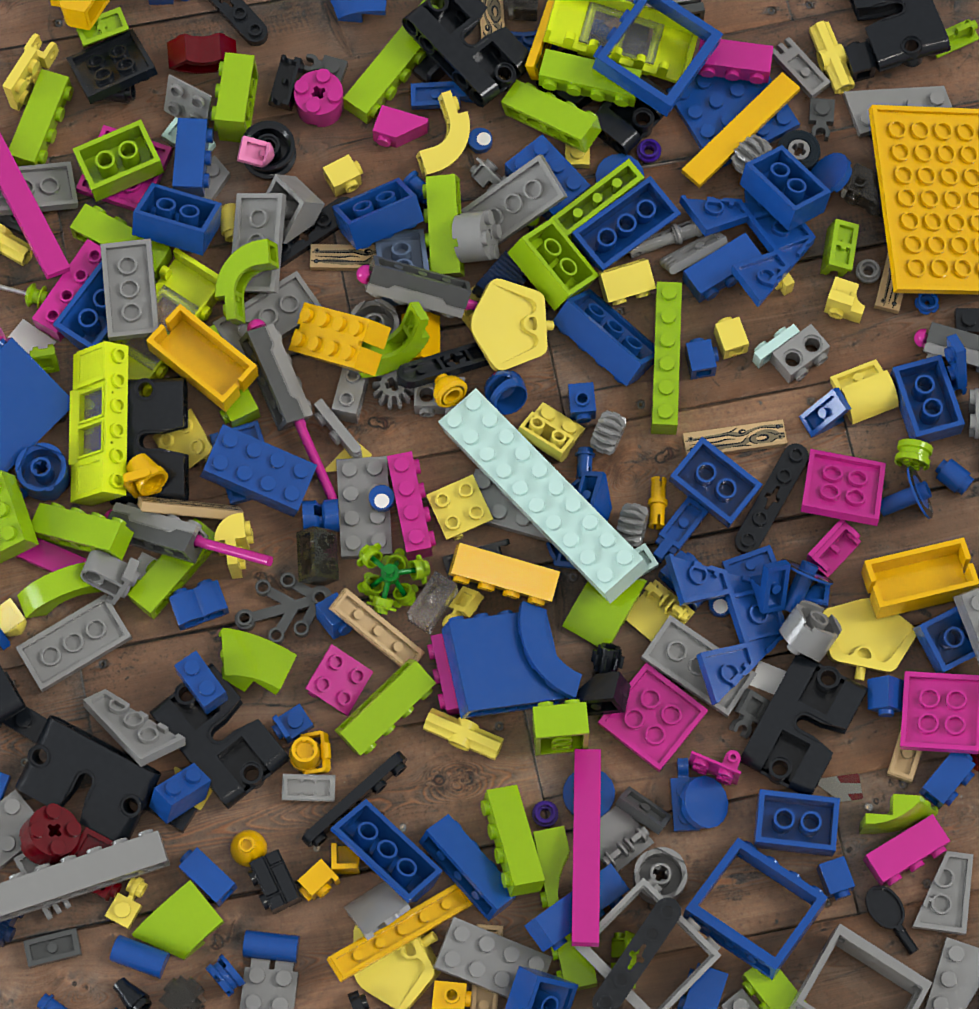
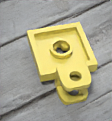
[2,33,59,111]

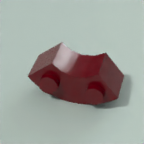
[167,33,237,74]

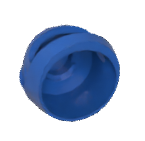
[484,370,528,415]

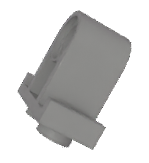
[80,550,140,605]

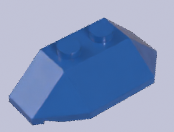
[546,471,612,569]

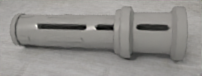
[628,219,702,259]

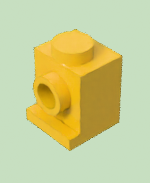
[297,859,341,902]

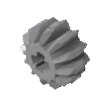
[731,134,772,174]
[372,369,414,410]
[590,410,627,455]
[617,503,649,547]

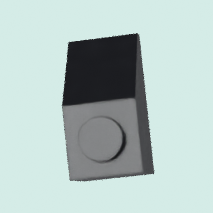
[568,671,631,716]

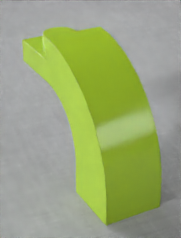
[215,239,279,325]
[358,302,430,378]
[17,562,103,618]

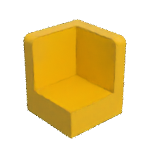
[331,843,360,875]

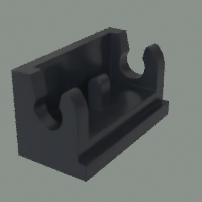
[268,55,305,111]

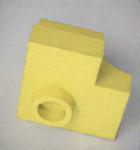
[824,276,865,324]

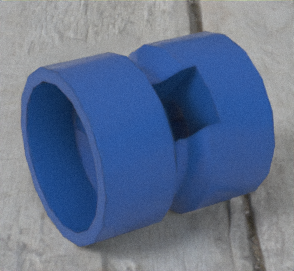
[302,499,340,534]

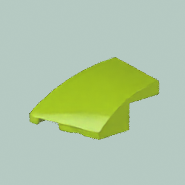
[562,578,647,647]
[219,628,297,695]
[859,794,938,834]
[132,880,224,960]

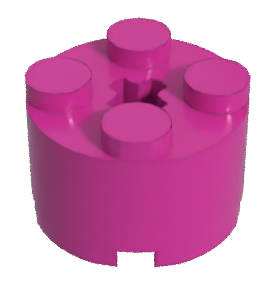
[294,69,344,127]

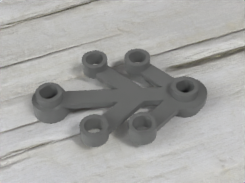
[235,572,332,644]

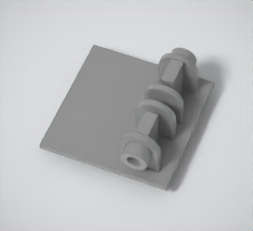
[164,74,212,121]
[600,806,654,872]

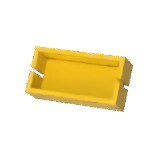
[288,302,391,376]
[146,304,259,412]
[861,537,979,619]
[448,543,560,607]

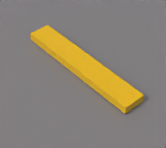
[681,72,800,188]
[327,884,474,982]

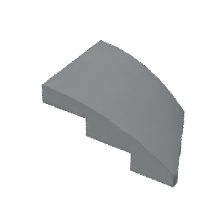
[344,881,411,940]

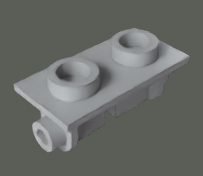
[470,157,507,191]

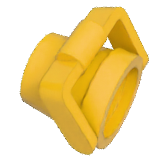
[123,453,168,498]
[289,731,331,775]

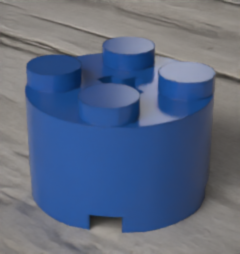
[15,442,71,501]

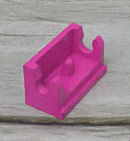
[806,519,861,578]

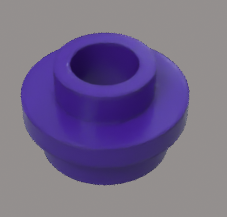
[637,139,661,163]
[532,801,558,828]

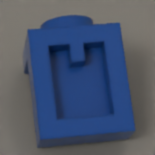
[271,703,314,744]

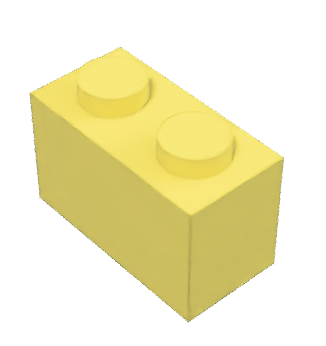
[597,258,656,305]

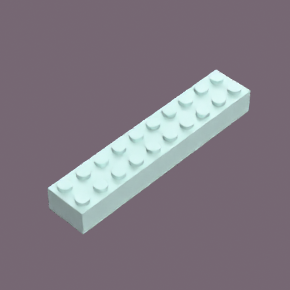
[438,388,649,604]

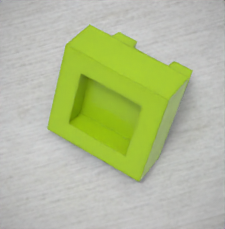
[29,344,60,373]

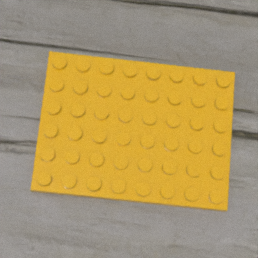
[868,105,979,295]

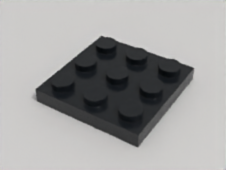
[66,28,158,104]

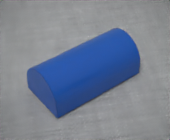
[243,930,300,964]
[110,935,170,979]

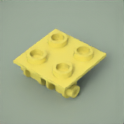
[152,408,212,469]
[426,474,494,540]
[626,579,695,642]

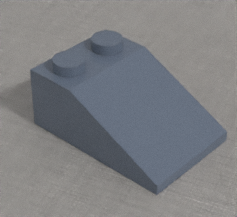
[375,229,429,306]

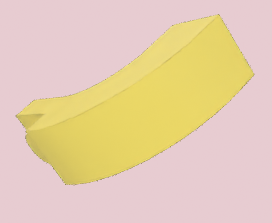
[416,90,470,179]

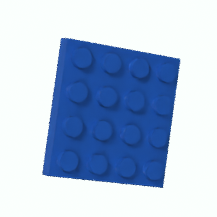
[666,74,800,169]

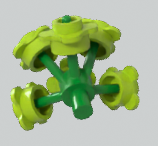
[356,543,430,615]

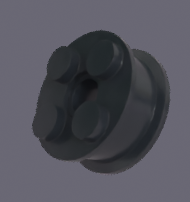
[243,121,296,179]

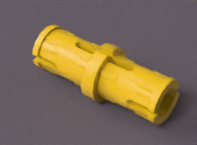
[647,476,668,530]

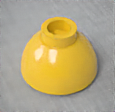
[433,373,468,408]
[230,830,267,867]

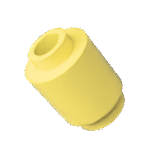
[220,203,236,242]

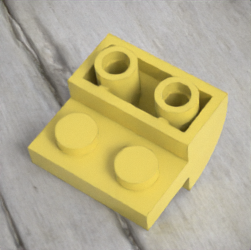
[830,359,899,424]
[518,402,585,462]
[214,513,254,579]

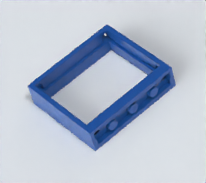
[593,0,723,117]
[683,838,828,980]

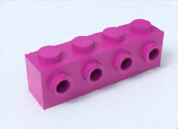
[32,239,102,342]
[387,451,436,561]

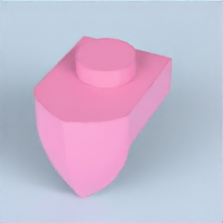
[237,136,274,168]

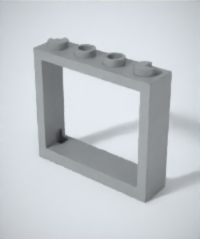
[575,877,721,1009]
[789,924,932,1009]

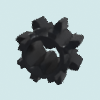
[591,643,625,673]

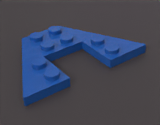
[679,195,816,307]
[665,553,785,705]

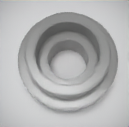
[855,259,881,284]

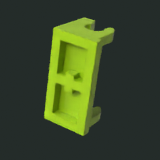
[76,7,129,48]
[820,219,859,277]

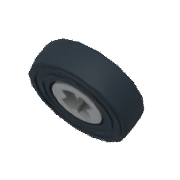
[777,130,821,171]

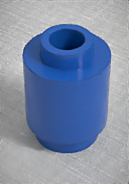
[935,458,974,495]

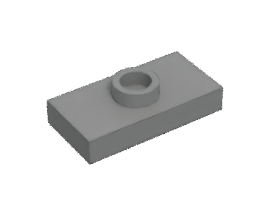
[282,774,336,802]

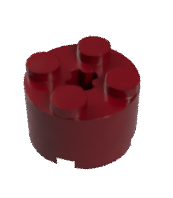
[19,803,82,865]

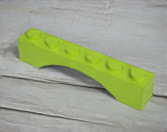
[651,281,682,435]
[533,826,597,991]

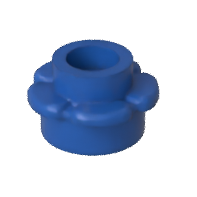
[914,294,939,315]

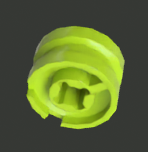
[894,438,933,471]

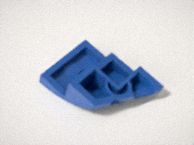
[330,0,387,23]

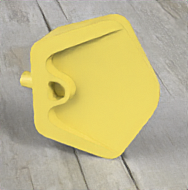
[470,279,554,371]
[823,598,916,681]
[353,926,441,1009]

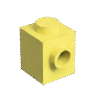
[323,154,363,197]
[714,317,749,360]

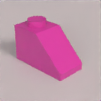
[372,105,429,148]

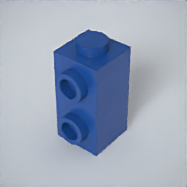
[919,753,976,809]
[178,847,237,907]

